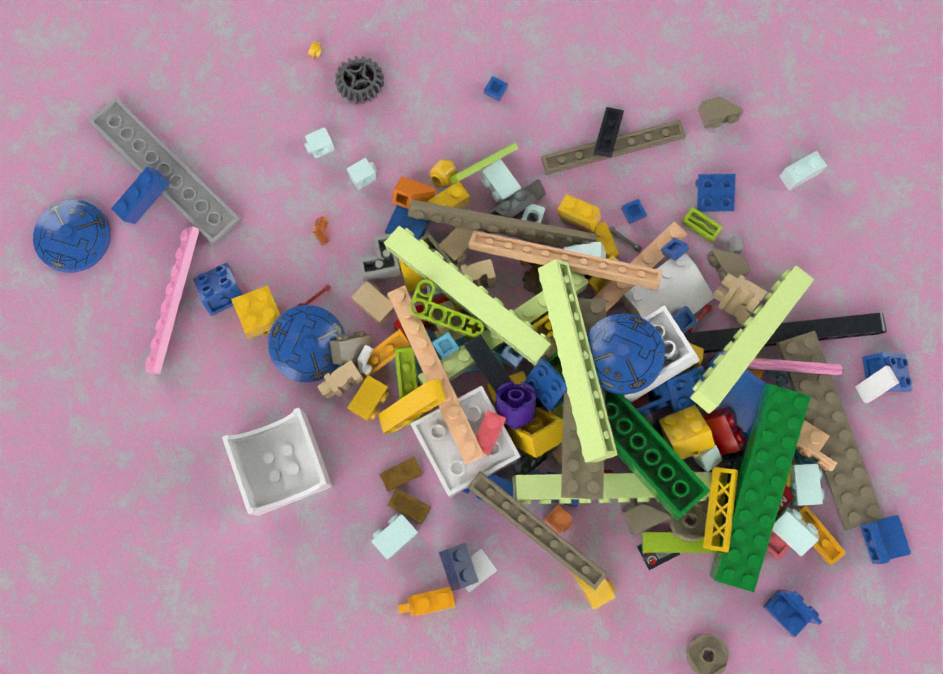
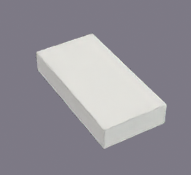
[855,366,899,403]

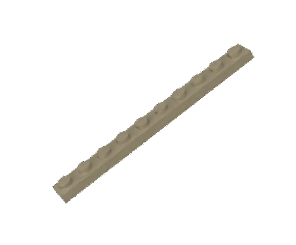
[408,199,597,247]

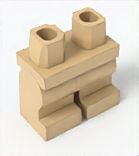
[458,259,496,288]
[713,273,767,325]
[317,360,365,399]

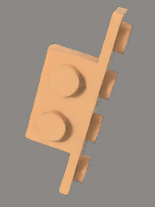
[796,420,837,472]

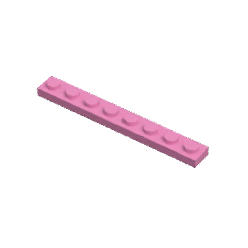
[145,226,199,375]

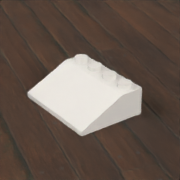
[621,253,714,318]
[624,305,700,402]

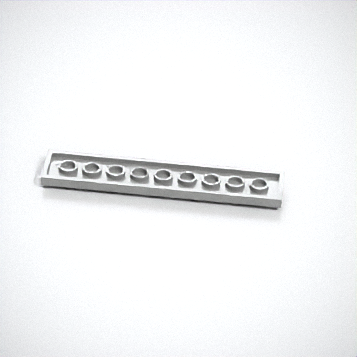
[88,97,242,245]

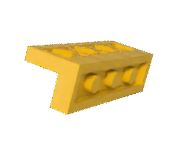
[703,467,738,552]

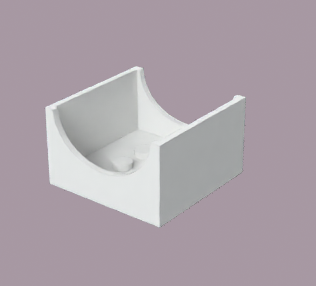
[411,386,521,499]
[222,408,333,516]

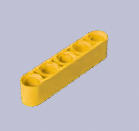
[378,379,447,434]

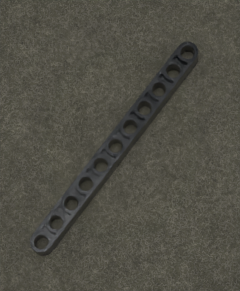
[684,313,887,353]

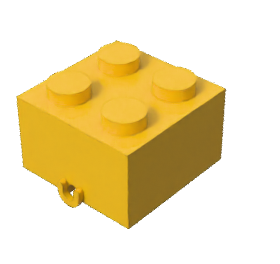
[231,285,280,340]
[659,405,715,460]
[507,407,563,458]

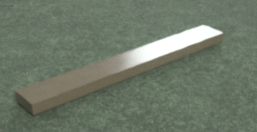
[541,120,686,175]
[467,471,607,590]

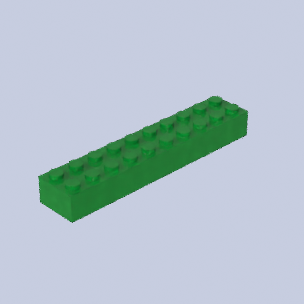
[547,351,710,520]
[710,383,811,592]

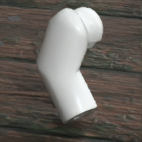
[358,345,373,375]

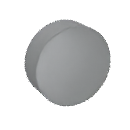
[729,236,743,254]

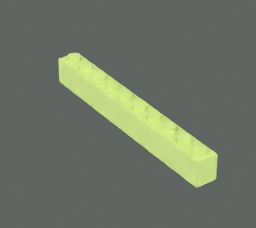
[384,226,551,366]
[538,259,617,462]
[690,266,814,413]
[418,271,589,385]
[513,472,712,505]

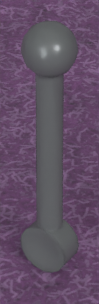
[609,226,642,252]

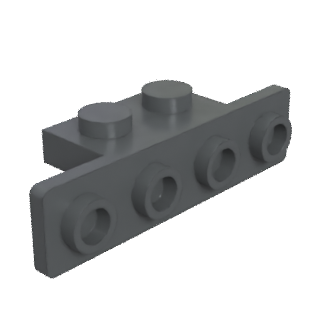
[484,179,546,233]

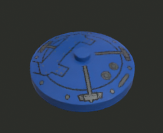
[33,199,111,273]
[268,305,345,383]
[587,314,665,395]

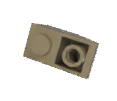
[698,97,744,128]
[707,248,751,281]
[330,331,373,365]

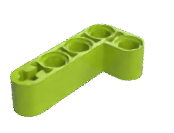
[409,279,484,338]

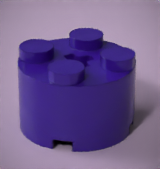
[496,382,536,429]

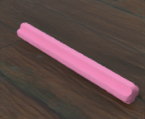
[747,358,843,375]

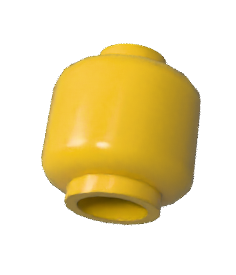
[430,159,457,187]

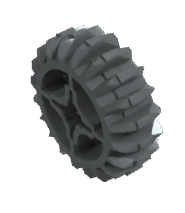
[335,56,384,104]

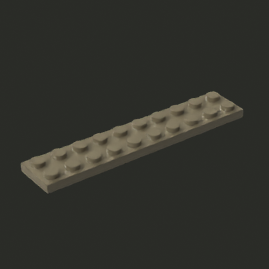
[561,299,606,499]
[776,331,884,530]

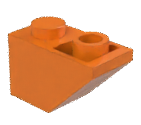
[392,176,437,209]

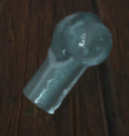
[763,370,789,388]

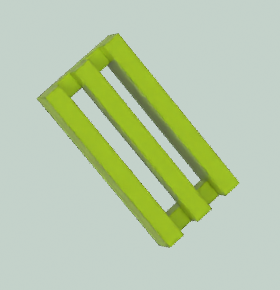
[681,207,723,244]

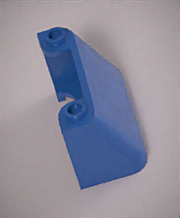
[704,351,765,441]

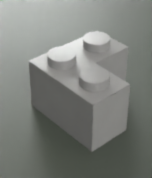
[358,233,401,283]

